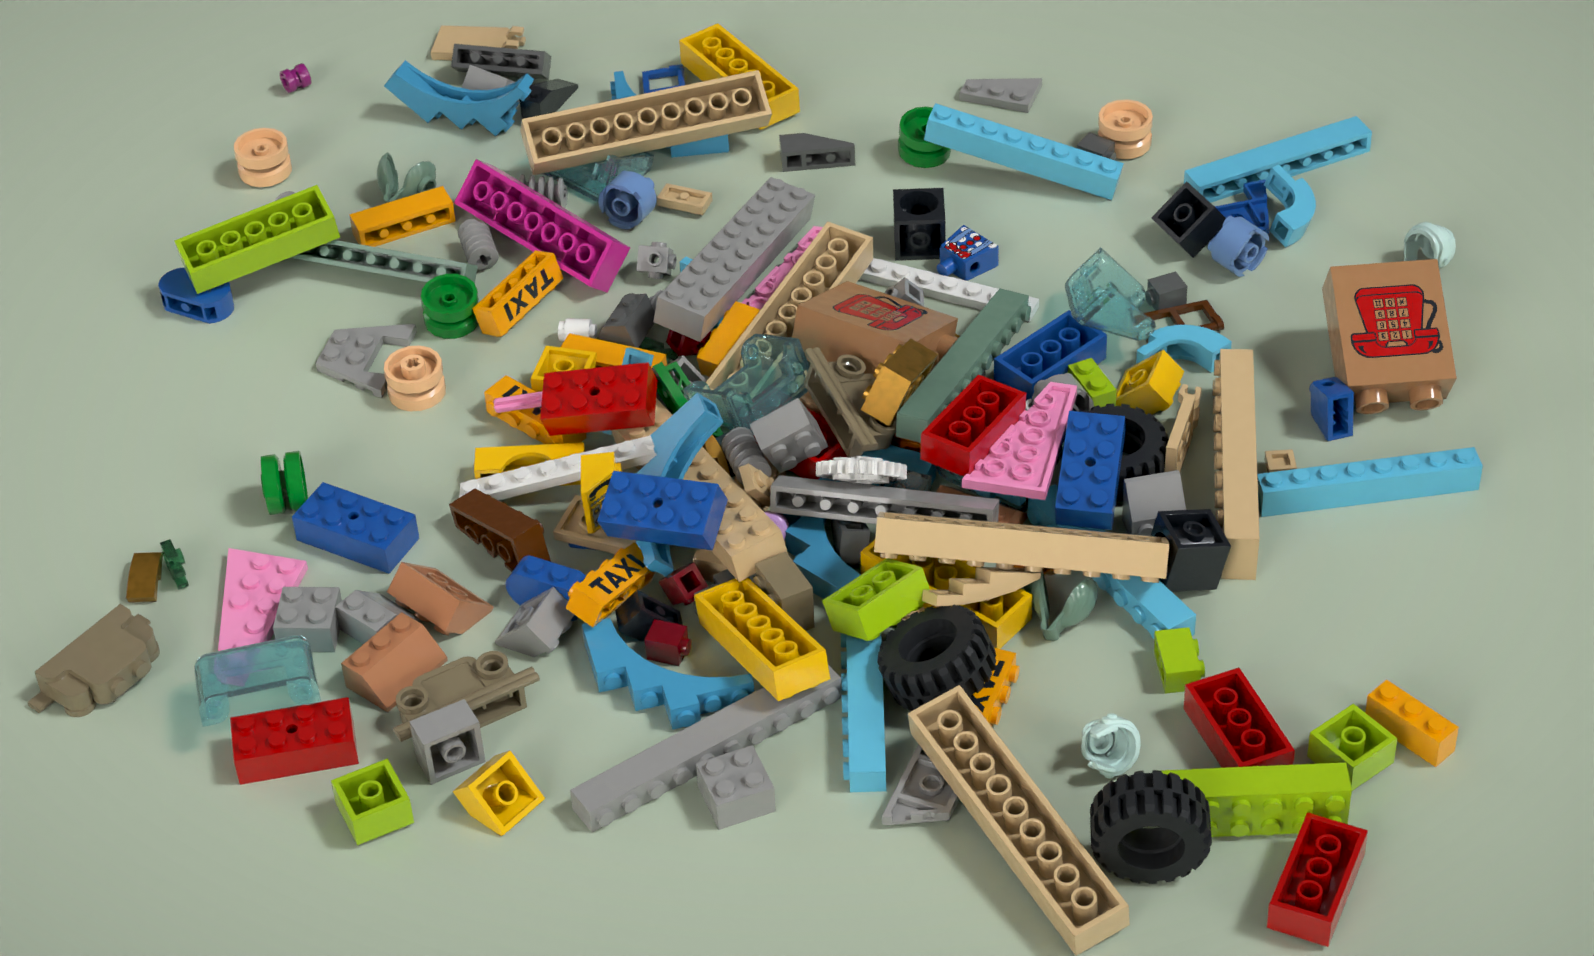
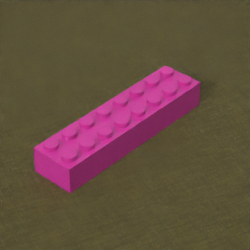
[454,159,630,293]

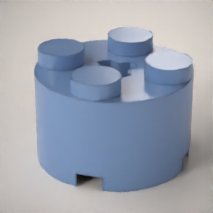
[598,171,656,229]
[1208,216,1269,277]

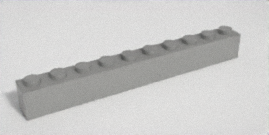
[570,665,842,832]

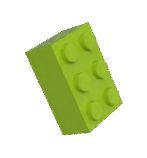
[822,558,930,641]

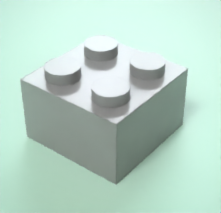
[749,398,828,473]
[273,587,342,652]
[409,699,486,785]
[696,745,776,830]

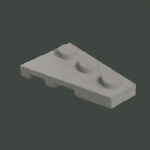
[960,78,1042,113]

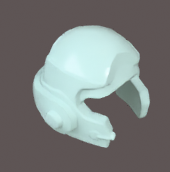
[1404,222,1456,268]
[1081,713,1141,778]

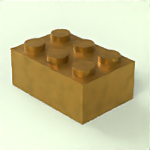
[861,338,938,426]

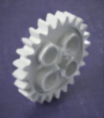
[816,456,907,485]

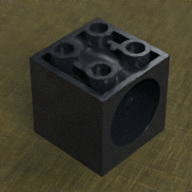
[893,188,946,261]
[1150,509,1231,592]

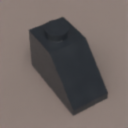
[615,590,683,641]

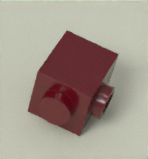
[666,329,712,356]
[658,562,708,606]
[645,619,692,666]

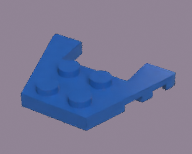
[1212,179,1269,239]

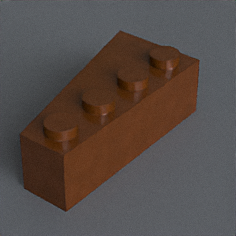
[449,488,551,572]

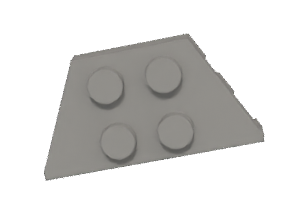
[882,744,960,825]

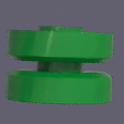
[898,106,951,168]
[421,274,478,339]
[261,451,308,515]

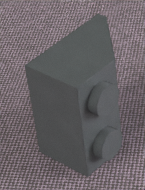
[597,293,655,348]

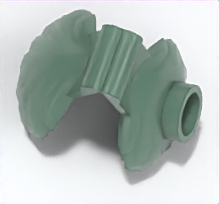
[377,152,436,203]
[1024,570,1098,641]

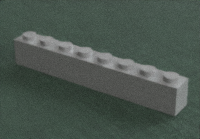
[770,475,999,524]

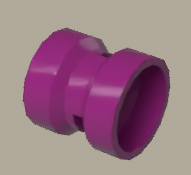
[280,63,311,93]

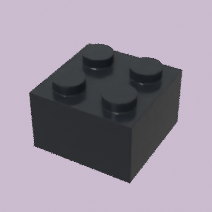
[1151,181,1226,258]

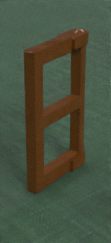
[1134,300,1224,344]

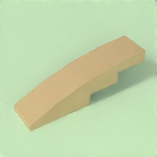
[922,567,1041,607]

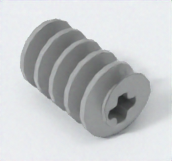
[519,174,568,208]
[458,219,499,270]
[721,427,771,486]

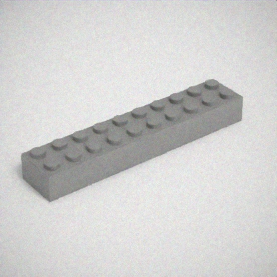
[654,177,815,342]

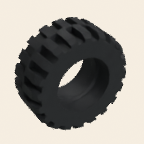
[1063,403,1169,504]
[877,604,996,711]
[1090,770,1212,884]

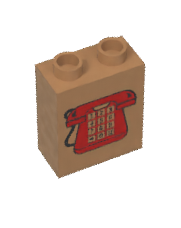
[1322,259,1457,414]
[789,281,958,375]

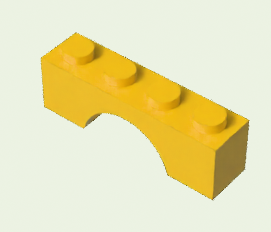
[474,442,585,486]

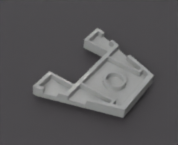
[316,324,417,398]

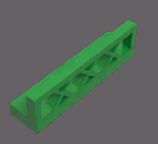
[652,361,724,438]

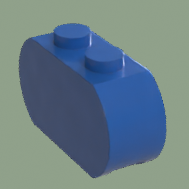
[159,267,234,324]
[506,555,586,621]

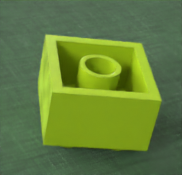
[1307,703,1397,791]
[331,758,414,845]

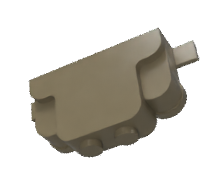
[804,347,897,458]
[27,604,160,717]
[393,651,540,742]

